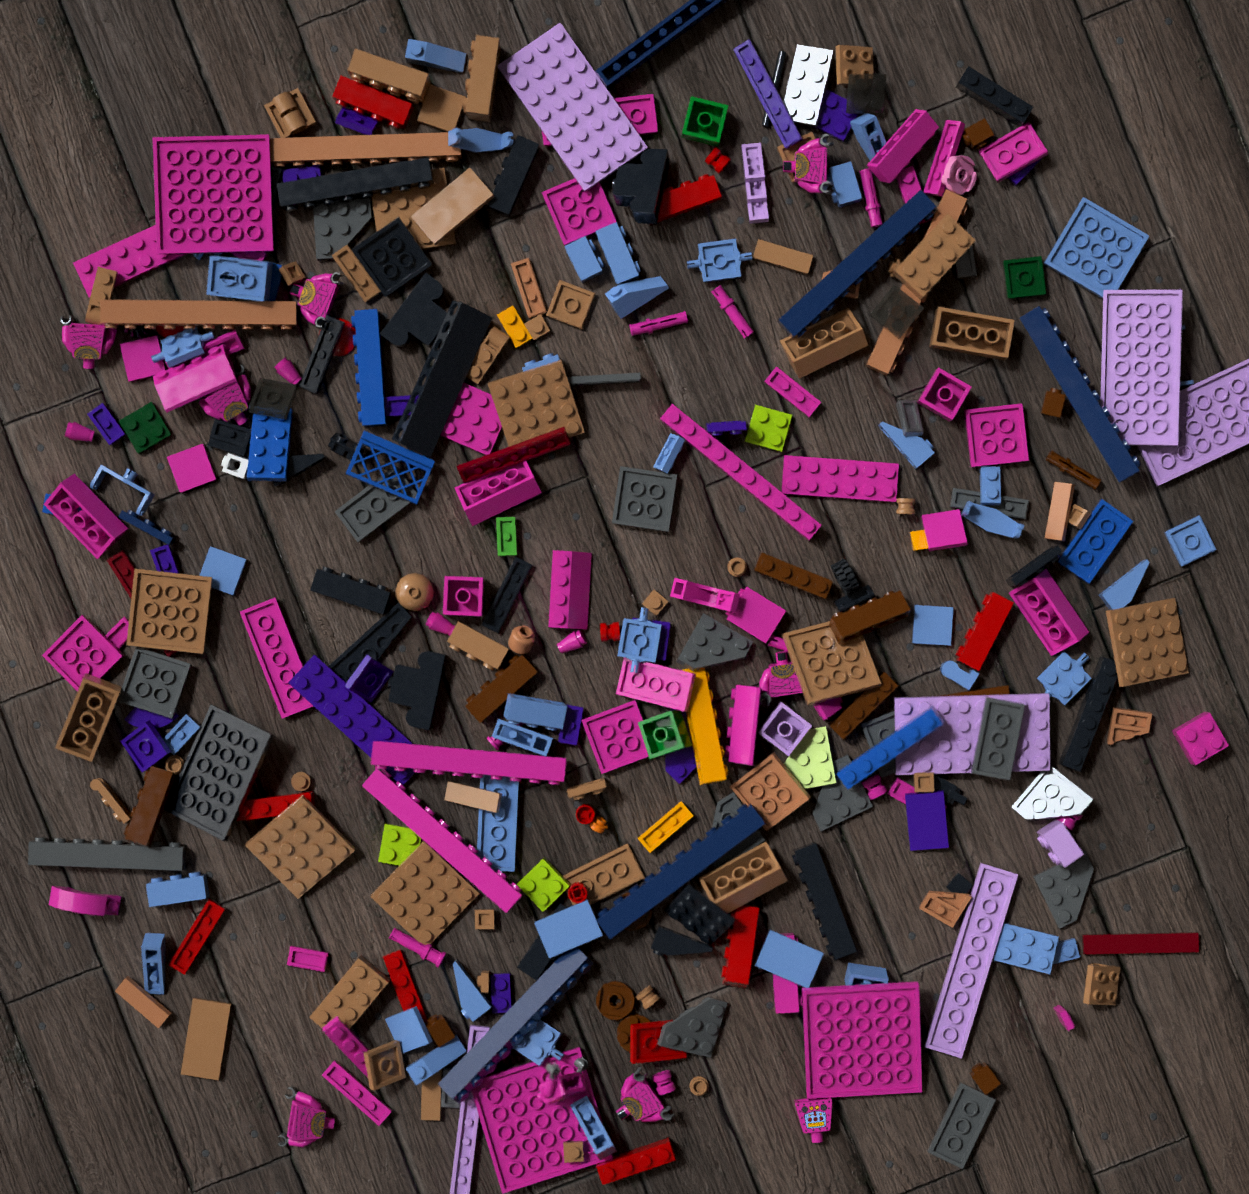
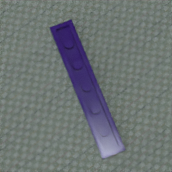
[733,39,803,149]

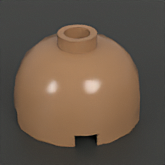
[395,573,434,611]

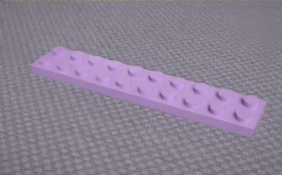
[924,863,1018,1058]

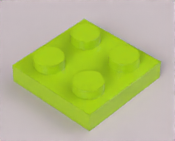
[745,405,792,452]
[378,823,422,865]
[517,857,571,912]

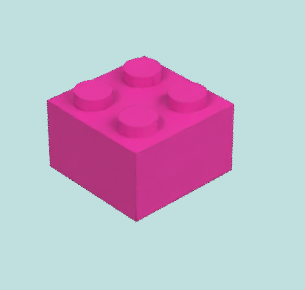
[917,367,972,422]
[443,576,484,616]
[1172,712,1229,765]

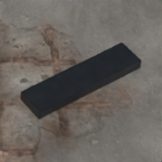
[299,315,345,394]
[481,556,533,634]

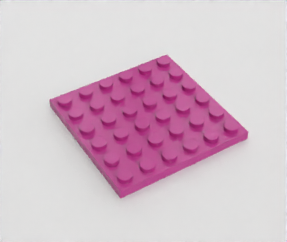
[153,135,274,254]
[802,982,922,1099]
[472,1047,613,1194]

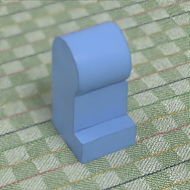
[940,661,979,690]

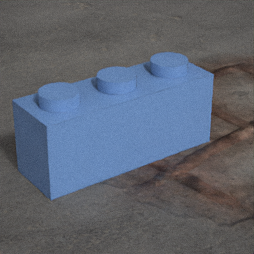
[595,222,641,285]
[504,693,567,731]
[146,871,210,907]

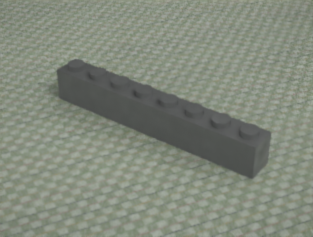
[28,837,186,871]

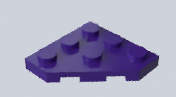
[665,708,696,784]

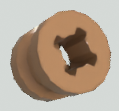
[896,498,916,515]
[635,985,660,1009]

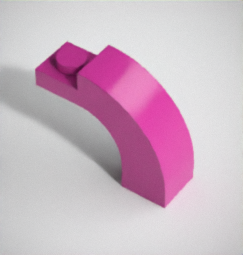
[670,578,740,613]
[49,886,121,916]

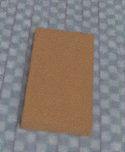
[411,168,494,246]
[563,843,645,905]
[181,997,232,1080]

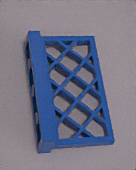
[346,431,435,505]

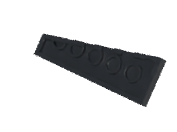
[328,603,412,683]

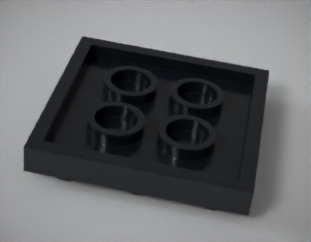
[352,216,432,297]
[664,884,735,945]

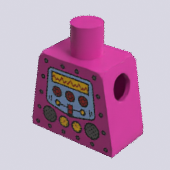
[794,1098,832,1143]

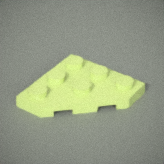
[784,726,837,789]

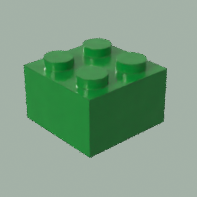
[681,96,728,147]
[638,710,692,759]

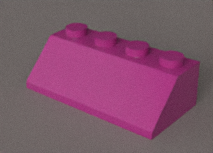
[153,345,237,413]
[455,461,541,526]
[44,473,128,559]
[548,550,592,629]
[1009,569,1089,656]
[725,685,760,765]

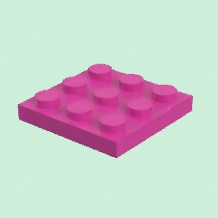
[542,178,617,246]
[440,383,502,455]
[964,404,1029,467]
[42,615,124,692]
[582,700,649,774]

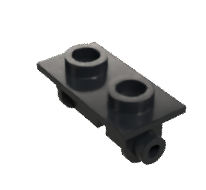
[328,433,370,464]
[834,585,875,613]

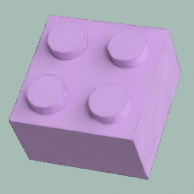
[757,702,812,756]
[1037,819,1084,867]

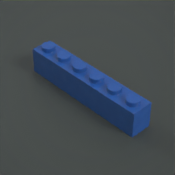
[351,309,387,427]
[837,705,944,789]

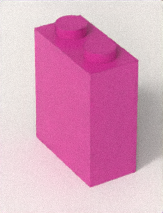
[725,587,786,643]

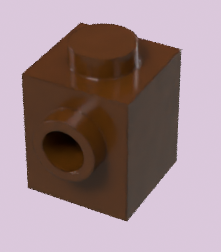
[962,118,994,149]
[1040,388,1066,418]
[425,1014,455,1047]
[969,1062,1001,1095]

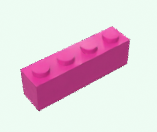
[867,109,939,183]
[772,933,802,1014]

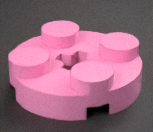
[941,155,977,195]

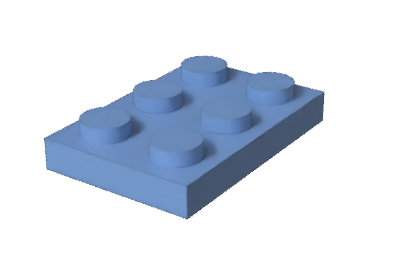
[993,923,1059,974]

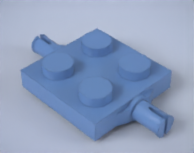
[687,239,752,283]
[151,326,215,368]
[617,607,662,673]
[1036,651,1092,705]
[513,1020,564,1067]

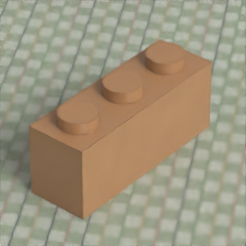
[447,621,509,671]

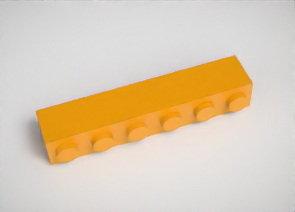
[682,667,728,785]

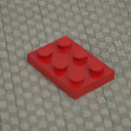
[630,1020,687,1064]

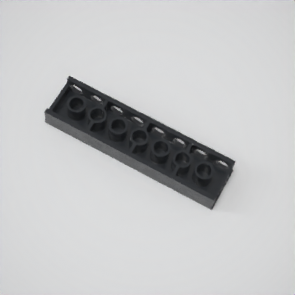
[391,301,492,458]

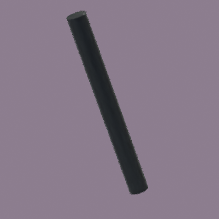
[762,51,786,127]

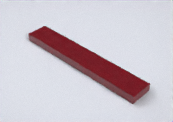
[457,427,571,483]
[107,550,178,657]
[1082,932,1199,954]

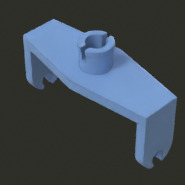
[448,128,513,153]
[90,465,155,516]
[961,501,1024,539]

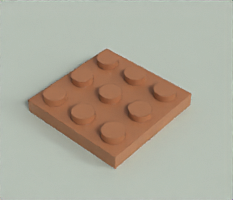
[730,752,811,831]

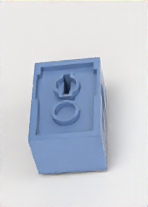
[206,255,273,301]

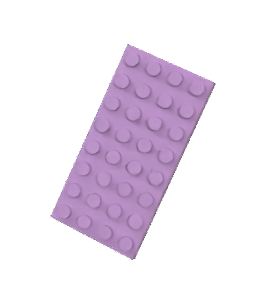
[497,23,648,192]
[1100,290,1182,445]
[1137,359,1249,486]
[894,693,1050,775]

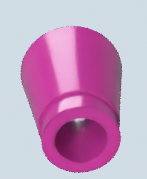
[274,357,302,386]
[65,422,95,442]
[425,611,455,636]
[557,630,587,654]

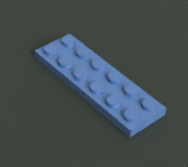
[477,775,519,872]

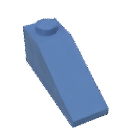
[405,39,467,73]
[850,113,886,161]
[605,276,669,319]
[878,422,934,469]
[1098,559,1150,610]
[492,719,553,756]
[141,933,166,994]
[453,960,492,1021]
[406,1035,467,1085]
[570,1096,617,1160]

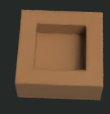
[278,261,306,286]
[524,314,550,341]
[1068,504,1091,530]
[642,590,668,616]
[914,772,934,792]
[475,909,495,929]
[477,971,490,993]
[563,1141,584,1163]

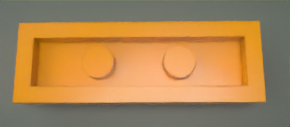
[637,801,694,853]

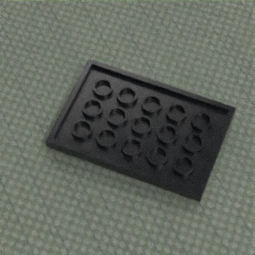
[164,705,274,841]

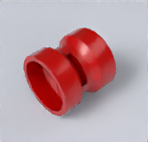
[704,147,731,174]
[600,622,620,642]
[576,804,595,824]
[568,882,587,903]

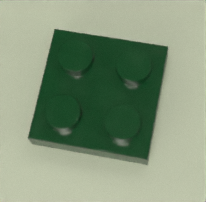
[1002,256,1046,299]
[119,401,172,454]

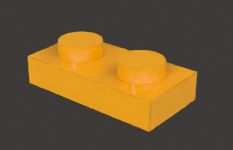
[497,306,533,349]

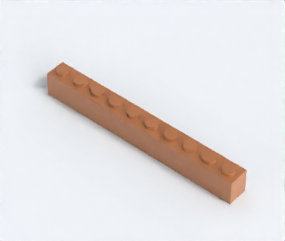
[270,132,462,168]
[866,189,968,375]
[100,300,296,330]

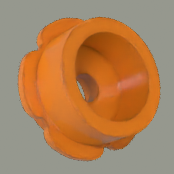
[590,816,608,833]

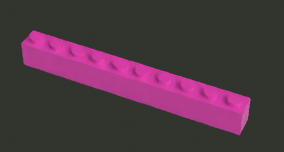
[660,404,821,541]
[371,741,566,785]
[362,769,523,913]

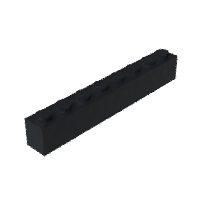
[277,157,434,212]

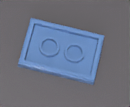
[534,899,603,958]
[755,930,824,988]

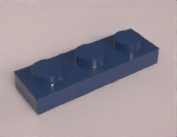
[118,509,176,545]

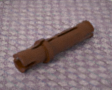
[1045,450,1101,490]

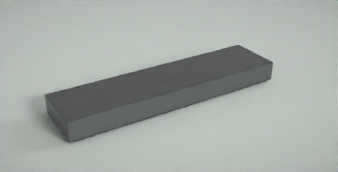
[567,373,641,386]
[950,488,1029,519]

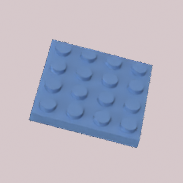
[1044,197,1149,299]

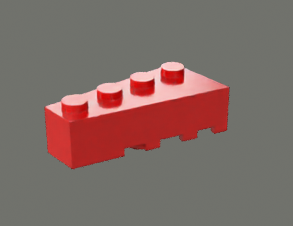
[721,905,759,988]

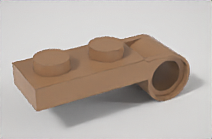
[85,267,118,325]
[466,326,510,384]

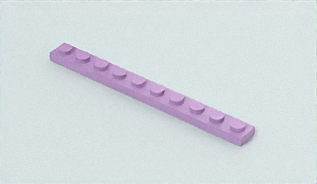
[450,1025,489,1194]

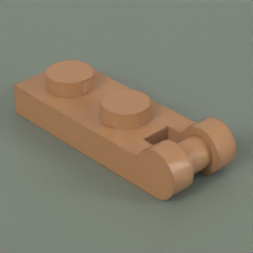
[90,778,132,824]

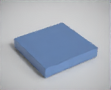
[1164,515,1216,567]
[199,546,247,595]
[912,605,953,646]
[385,1006,432,1053]

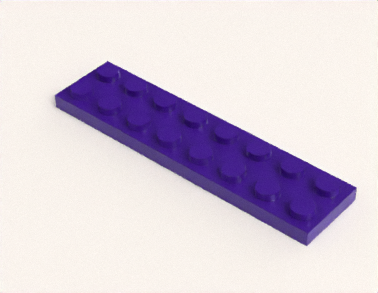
[288,654,415,785]

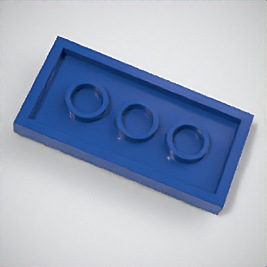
[247,408,293,481]
[1057,499,1133,584]

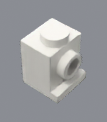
[221,453,248,479]

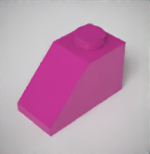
[813,697,843,720]

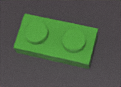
[496,517,517,556]

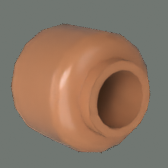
[508,626,535,654]

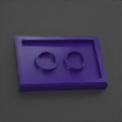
[905,790,949,851]

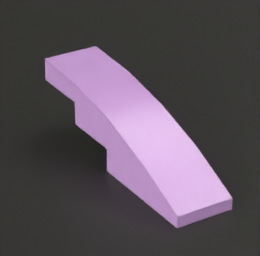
[742,143,769,224]

